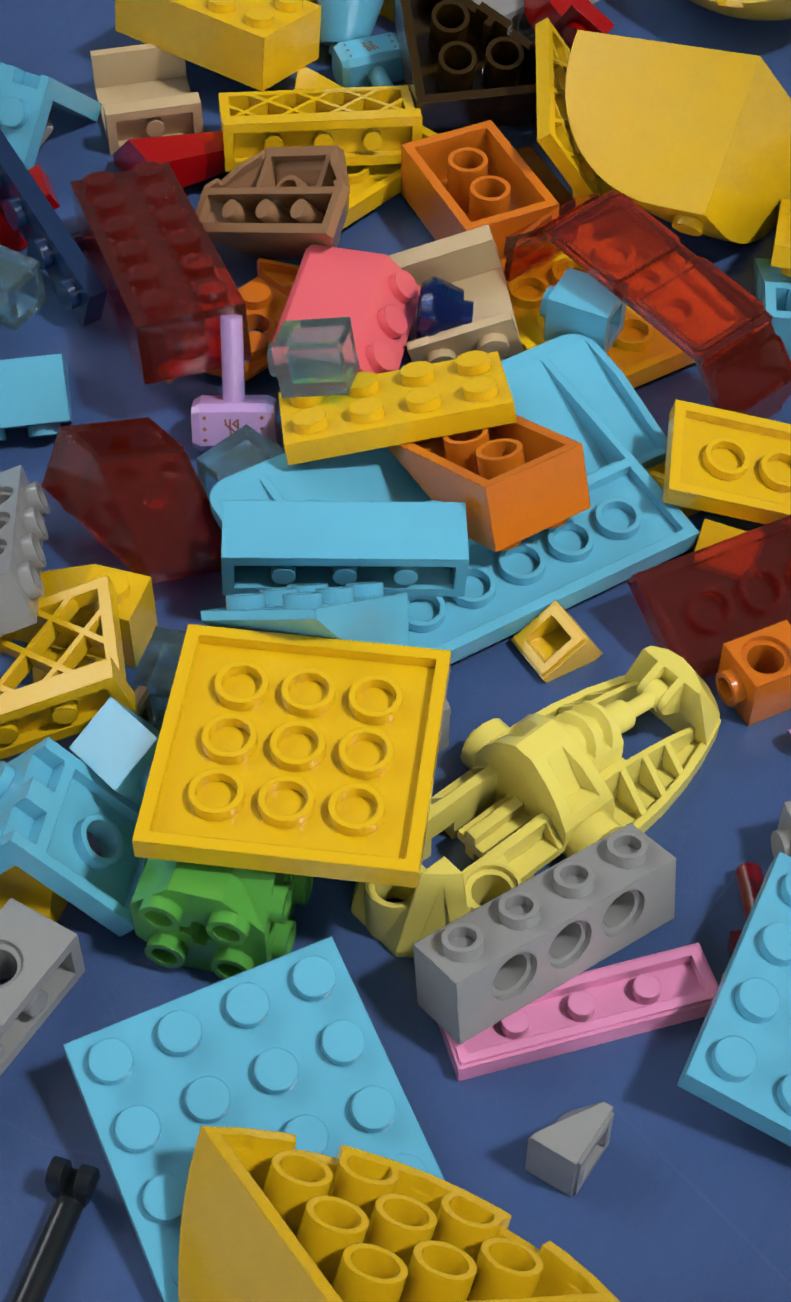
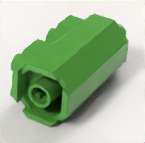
[130,858,314,979]

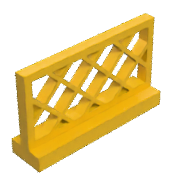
[535,17,627,228]
[218,85,422,172]
[0,575,138,760]

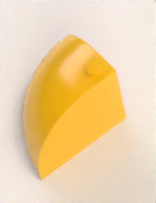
[565,30,791,244]
[178,1126,620,1302]

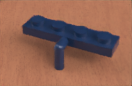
[0,131,108,326]

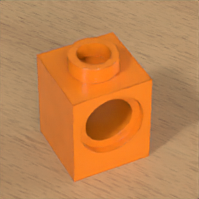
[715,620,791,726]

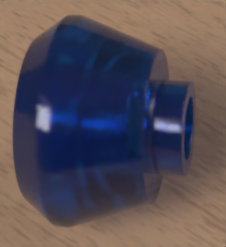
[416,276,474,339]

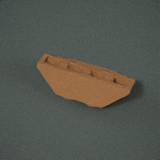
[188,145,350,260]

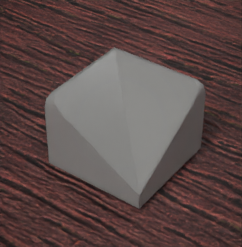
[525,1101,615,1197]

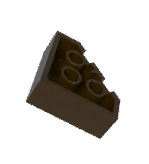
[394,0,537,133]

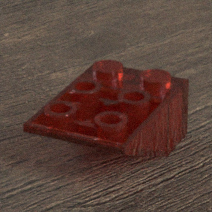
[42,417,222,584]

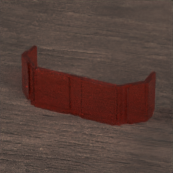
[503,189,791,419]

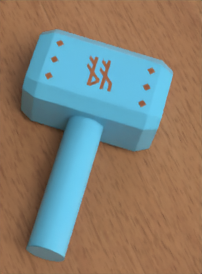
[332,32,404,104]

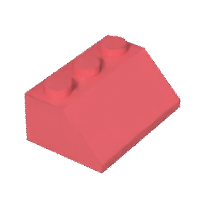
[268,244,423,385]

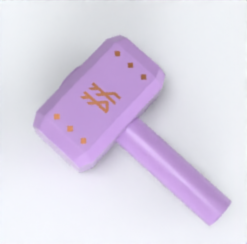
[191,314,278,452]

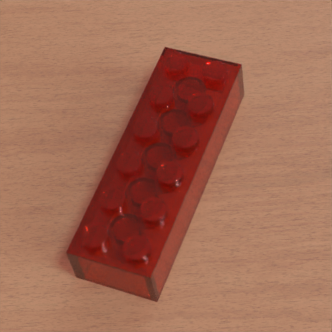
[70,162,252,385]

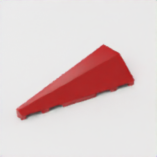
[113,131,225,198]

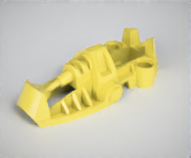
[351,645,721,957]

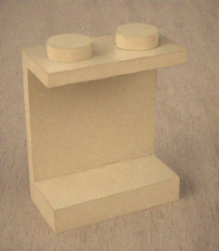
[90,43,204,155]
[388,224,523,363]

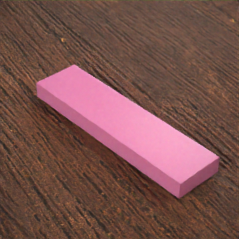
[438,942,718,1082]

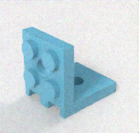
[0,62,102,170]
[0,737,148,937]

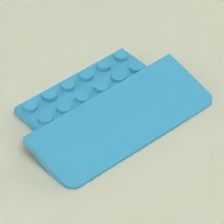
[210,334,700,664]

